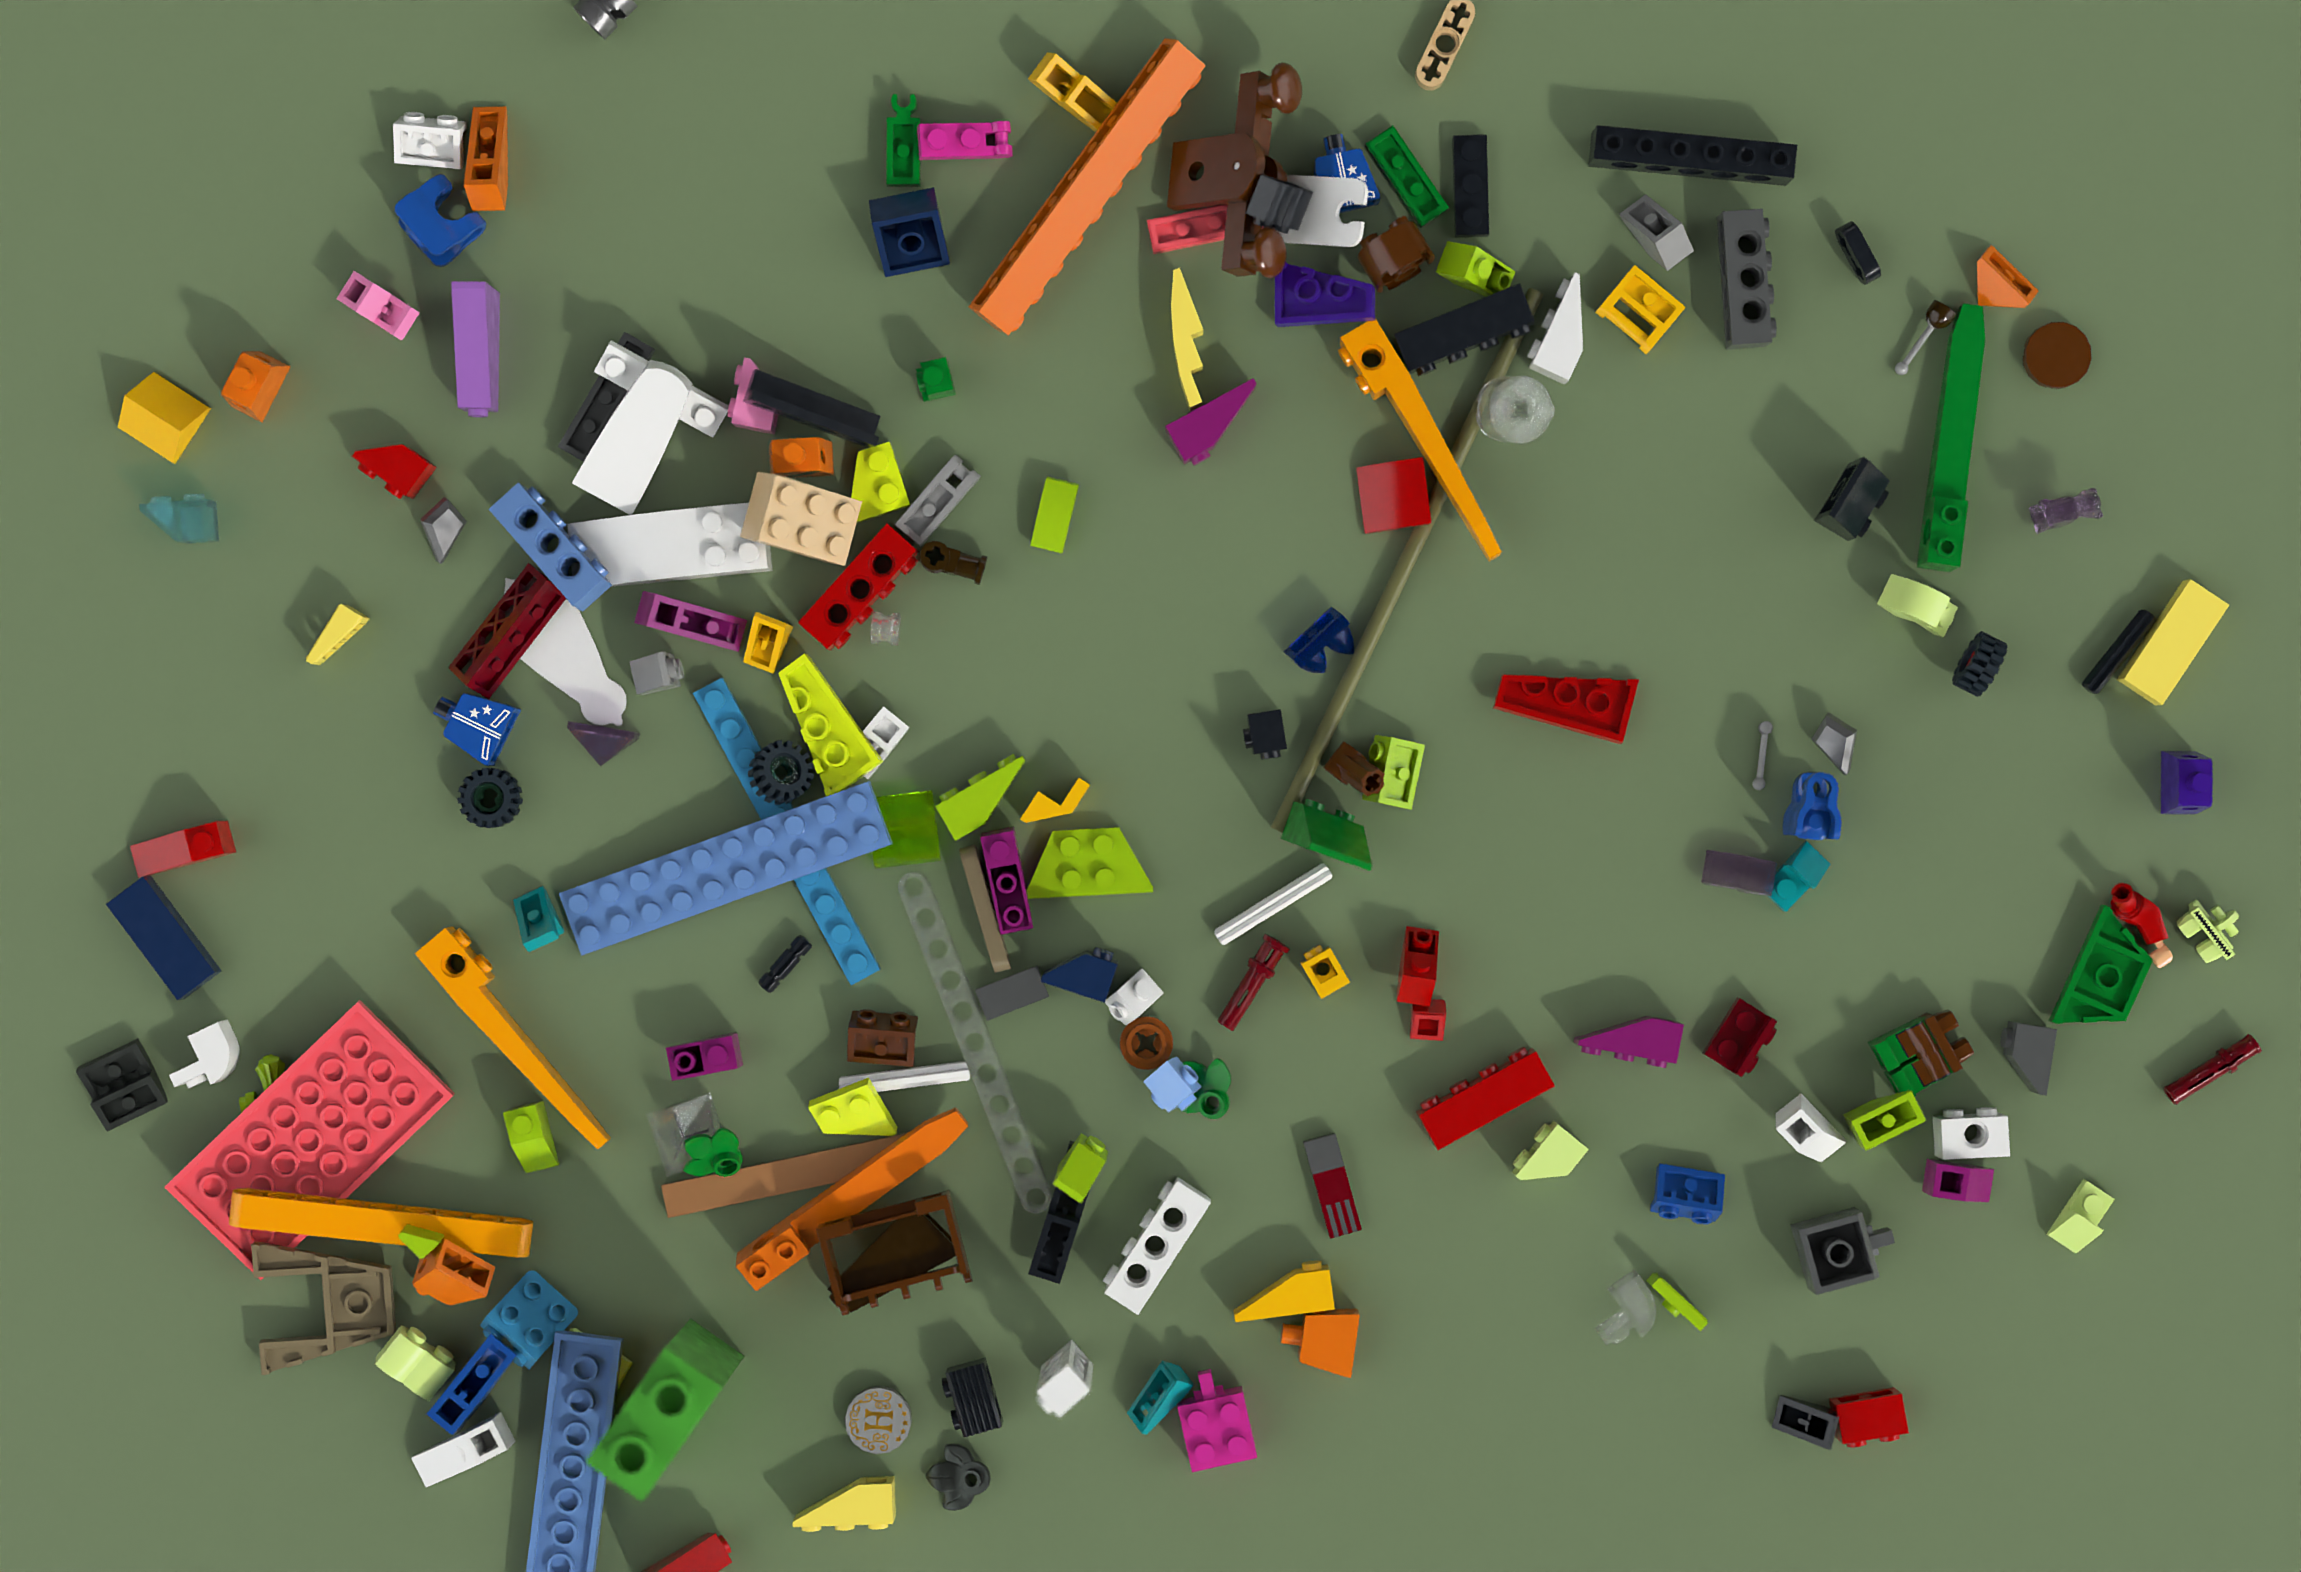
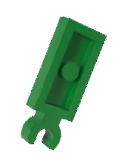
[886,94,921,187]

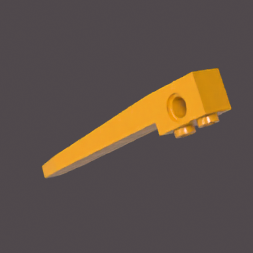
[1338,318,1502,562]
[415,926,611,1149]

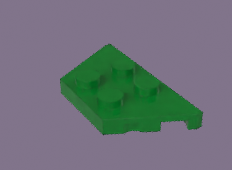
[2049,904,2153,1024]

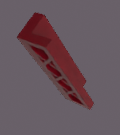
[448,563,566,699]

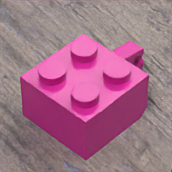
[1177,1369,1257,1472]

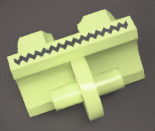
[2177,899,2239,963]

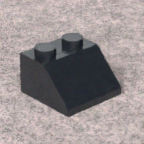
[1814,457,1890,541]

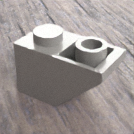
[630,651,684,695]

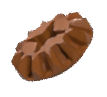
[1120,1017,1173,1070]

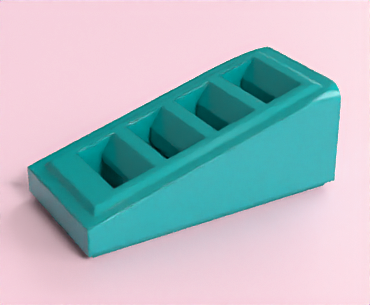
[1127,1360,1194,1435]

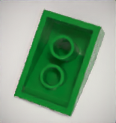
[1281,798,1372,871]

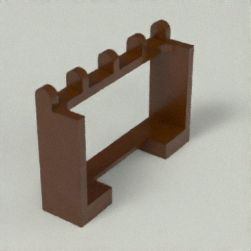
[816,1190,973,1316]

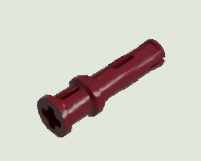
[1217,933,1290,1031]

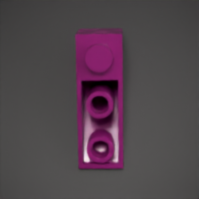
[980,826,1033,935]
[1573,1016,1684,1068]

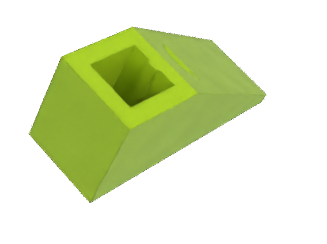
[935,754,1026,841]

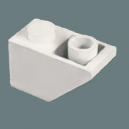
[1776,1094,1846,1162]

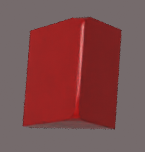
[1410,999,1446,1041]

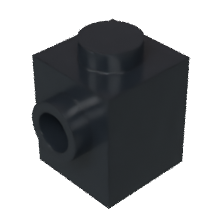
[1243,709,1287,760]

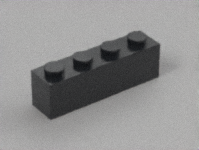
[1394,283,1535,377]

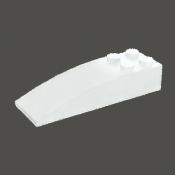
[567,503,773,587]

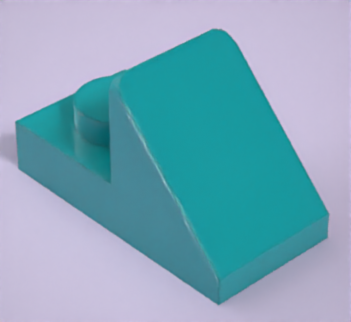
[1759,841,1830,912]
[513,886,564,952]

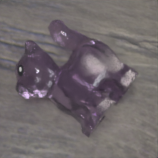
[2029,488,2103,534]

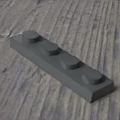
[558,332,655,462]

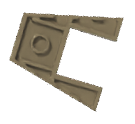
[251,1241,396,1375]

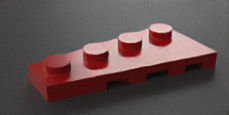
[1493,674,1639,745]

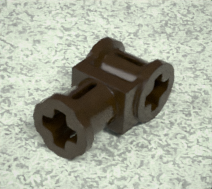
[920,541,988,585]

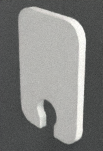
[1278,175,1368,247]

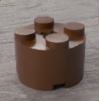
[1357,216,1435,293]

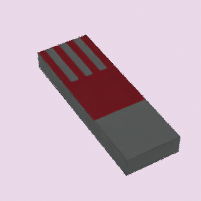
[1303,1133,1362,1239]

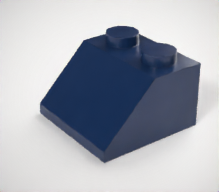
[869,187,950,277]
[1041,947,1118,1003]

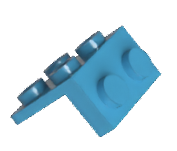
[480,1270,578,1369]

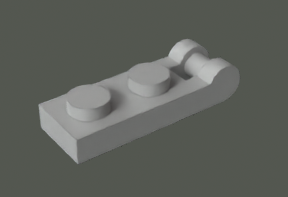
[895,455,981,547]

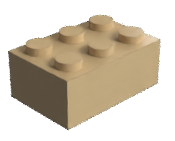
[740,472,862,566]

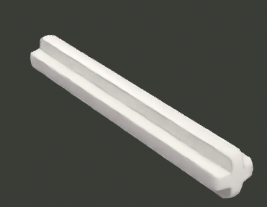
[1214,863,1332,945]
[839,1061,970,1092]

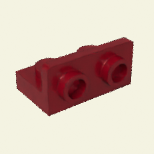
[1702,997,1777,1077]

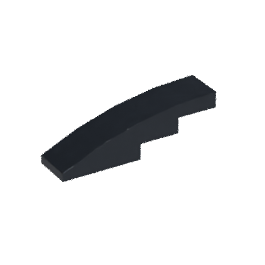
[1028,1141,1090,1284]

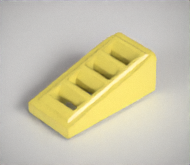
[306,604,370,665]

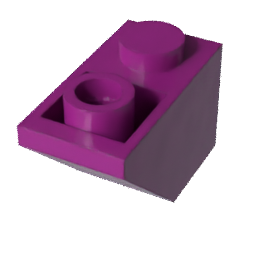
[666,1032,743,1081]
[1922,1158,1994,1202]

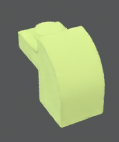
[1877,574,1958,637]

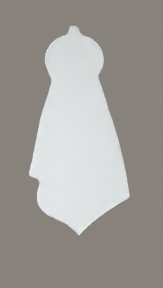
[504,578,627,726]

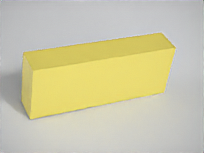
[2117,579,2229,706]

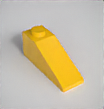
[1234,1261,1335,1322]

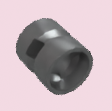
[573,0,637,39]

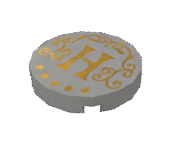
[845,1386,912,1454]

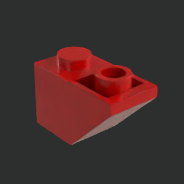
[352,444,437,499]
[1396,926,1439,1006]

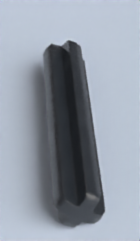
[2082,609,2156,694]

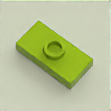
[1646,1272,1708,1332]

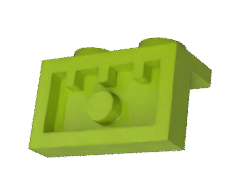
[1362,735,1425,810]

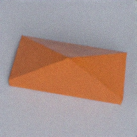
[1977,245,2039,308]

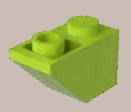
[1435,241,1515,297]

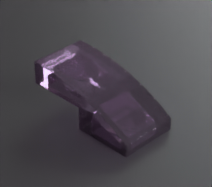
[1701,850,1777,896]

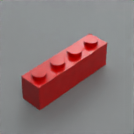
[1416,1047,1555,1150]

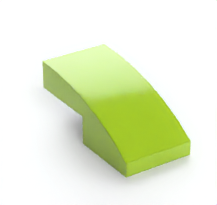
[1030,476,1079,553]

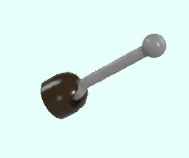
[1895,300,1956,375]

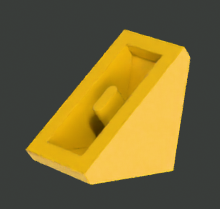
[743,612,793,674]

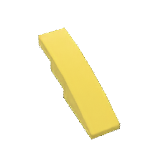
[1171,268,1203,411]

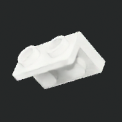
[393,112,467,169]

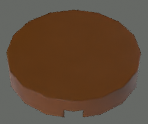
[2023,322,2092,389]

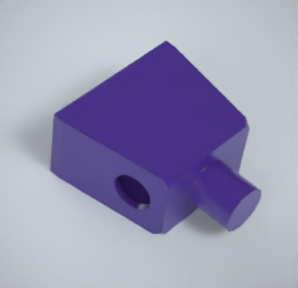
[2161,751,2213,814]

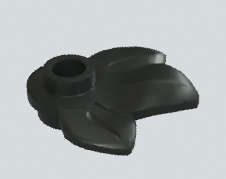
[926,1444,991,1511]

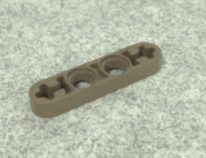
[959,844,1011,973]

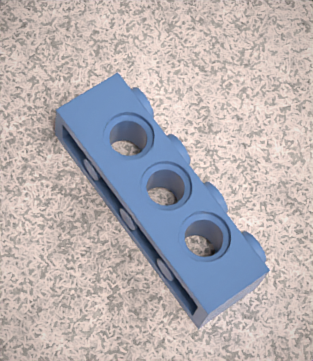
[489,482,612,612]

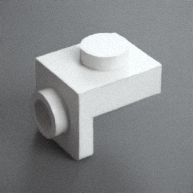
[1105,968,1164,1026]

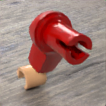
[2111,883,2173,968]

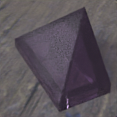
[567,721,640,766]

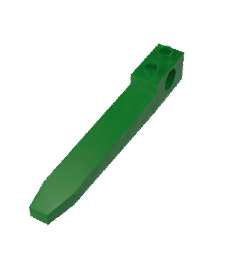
[1917,303,1986,572]

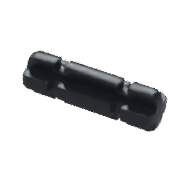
[758,935,812,993]

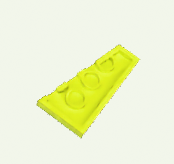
[778,653,884,796]

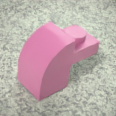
[336,271,420,341]

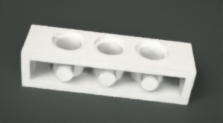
[1103,1177,1211,1315]
[1037,1339,1093,1418]

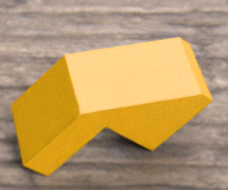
[1020,778,1090,823]

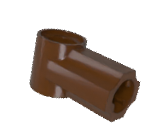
[1323,741,1385,797]

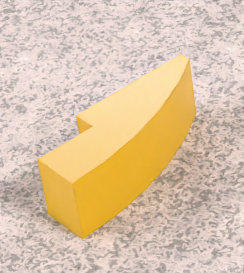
[1028,52,1117,132]

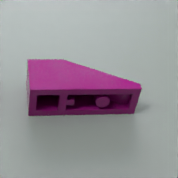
[1165,378,1257,466]
[634,591,747,652]

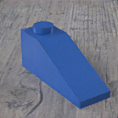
[426,1334,518,1435]

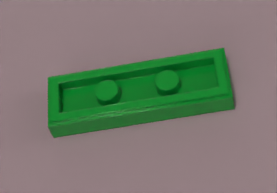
[1365,125,1449,228]

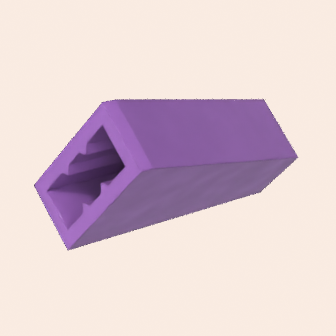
[451,281,500,418]

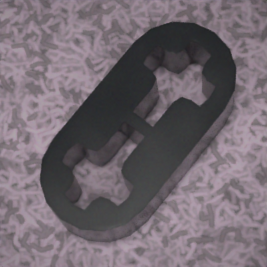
[1835,221,1881,285]

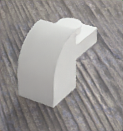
[169,1019,240,1089]

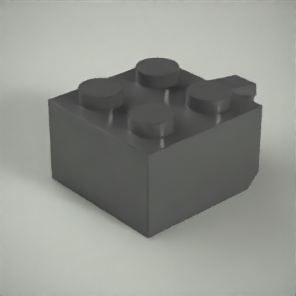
[1790,1207,1895,1295]

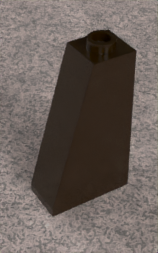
[828,1213,956,1313]

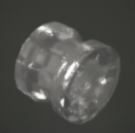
[871,611,901,646]

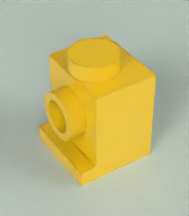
[1300,944,1350,999]

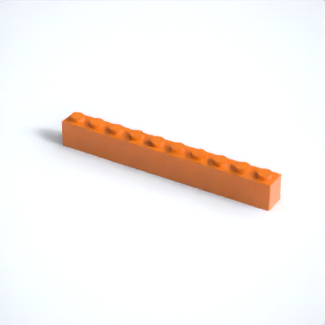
[968,38,1206,335]

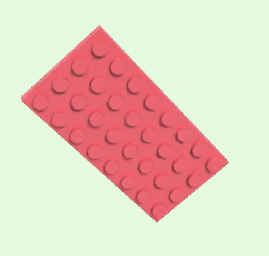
[164,1000,455,1280]

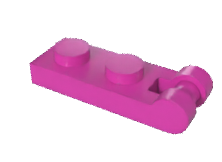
[917,121,1013,160]

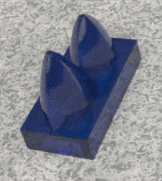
[1283,606,1354,673]

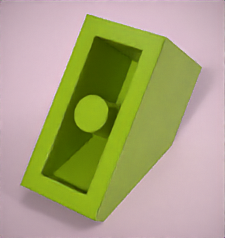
[1843,1090,1926,1151]
[503,1101,559,1173]
[1053,1133,1109,1203]

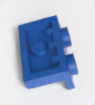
[1650,1163,1725,1224]

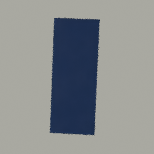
[106,876,222,1000]

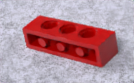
[798,523,919,651]

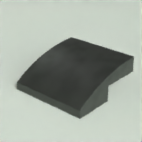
[76,1039,168,1132]

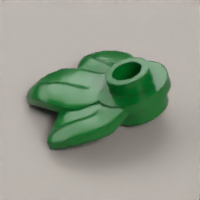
[1183,1058,1231,1119]
[683,1128,743,1177]

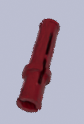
[2163,1034,2262,1105]

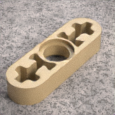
[1415,0,1475,91]

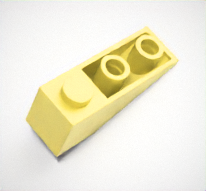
[792,1476,896,1532]

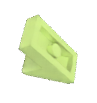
[2047,1179,2115,1253]

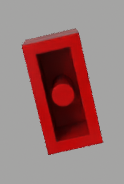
[1829,1387,1909,1448]

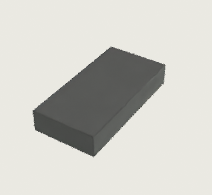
[975,966,1049,1021]

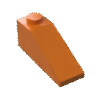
[464,107,508,211]

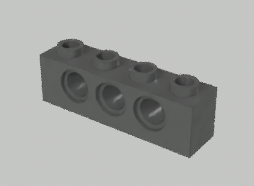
[1717,208,1777,350]

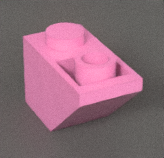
[728,357,778,435]

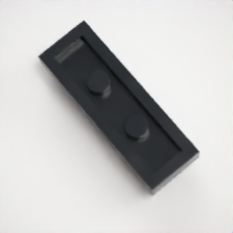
[1452,135,1489,238]

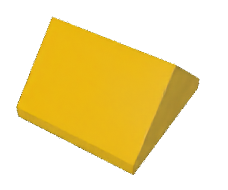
[118,372,211,464]

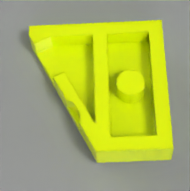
[851,441,911,524]
[808,1077,898,1136]

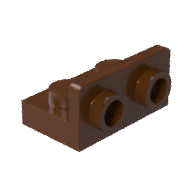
[847,1009,918,1067]

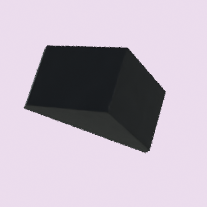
[1772,1395,1839,1450]

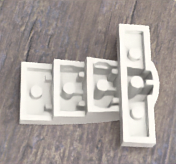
[572,340,729,515]

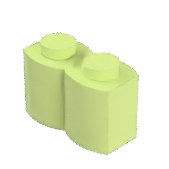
[375,1325,455,1401]

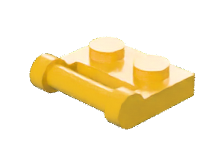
[1595,265,1686,354]

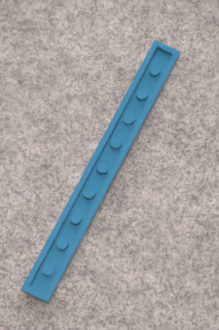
[693,678,881,985]

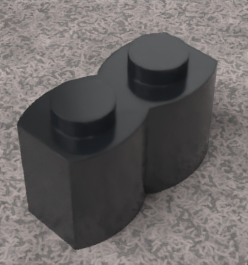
[1246,174,1313,234]

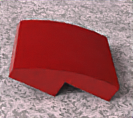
[1356,457,1432,534]

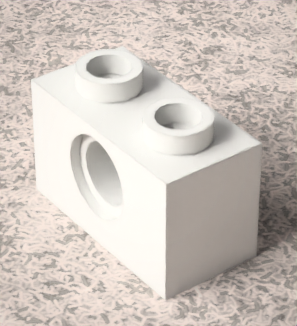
[1933,1107,2010,1160]

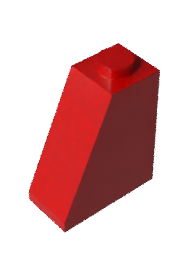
[641,1533,732,1572]

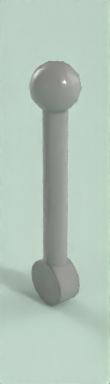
[1752,721,1773,790]

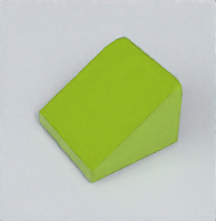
[398,1224,444,1259]

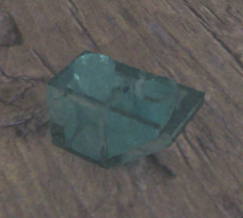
[139,494,219,544]

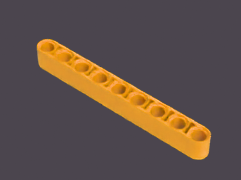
[229,1188,533,1258]

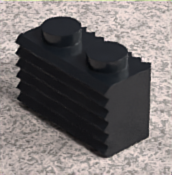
[942,1357,1003,1438]

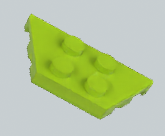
[1027,827,1153,899]

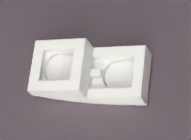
[863,706,910,780]

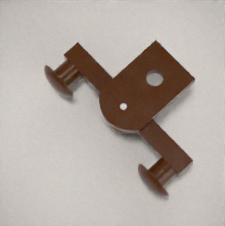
[1167,63,1302,278]

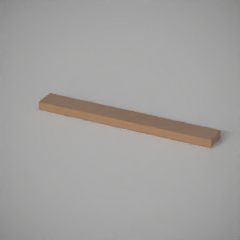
[661,1132,908,1218]

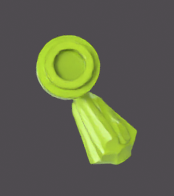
[239,1054,285,1113]

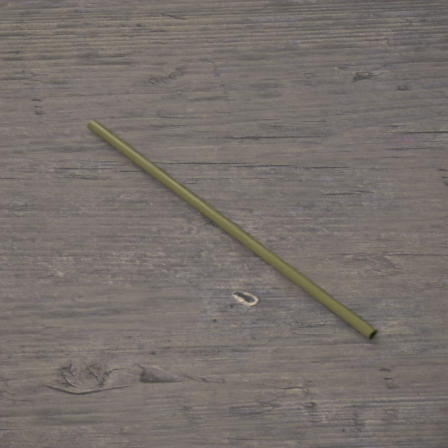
[1271,288,1543,833]

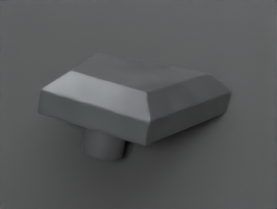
[420,497,467,564]
[1811,712,1857,775]

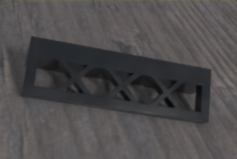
[743,369,881,448]

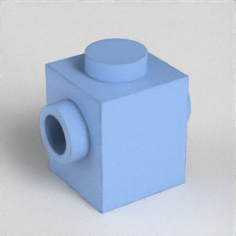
[1143,1056,1201,1113]

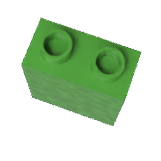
[585,1318,745,1502]

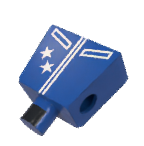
[1314,134,1381,213]
[433,693,521,766]

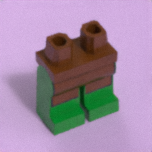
[1868,1010,1974,1097]

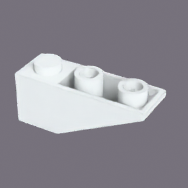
[1527,273,1583,385]
[411,1412,516,1487]

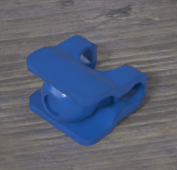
[395,174,486,267]
[1782,772,1842,840]

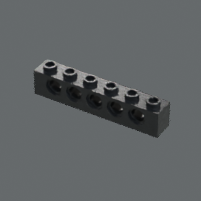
[1588,125,1797,186]

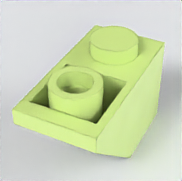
[1512,1121,1589,1180]

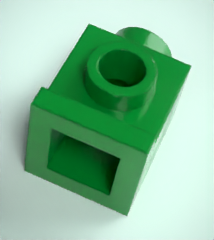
[916,357,956,402]

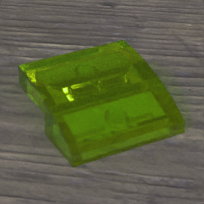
[873,790,941,869]

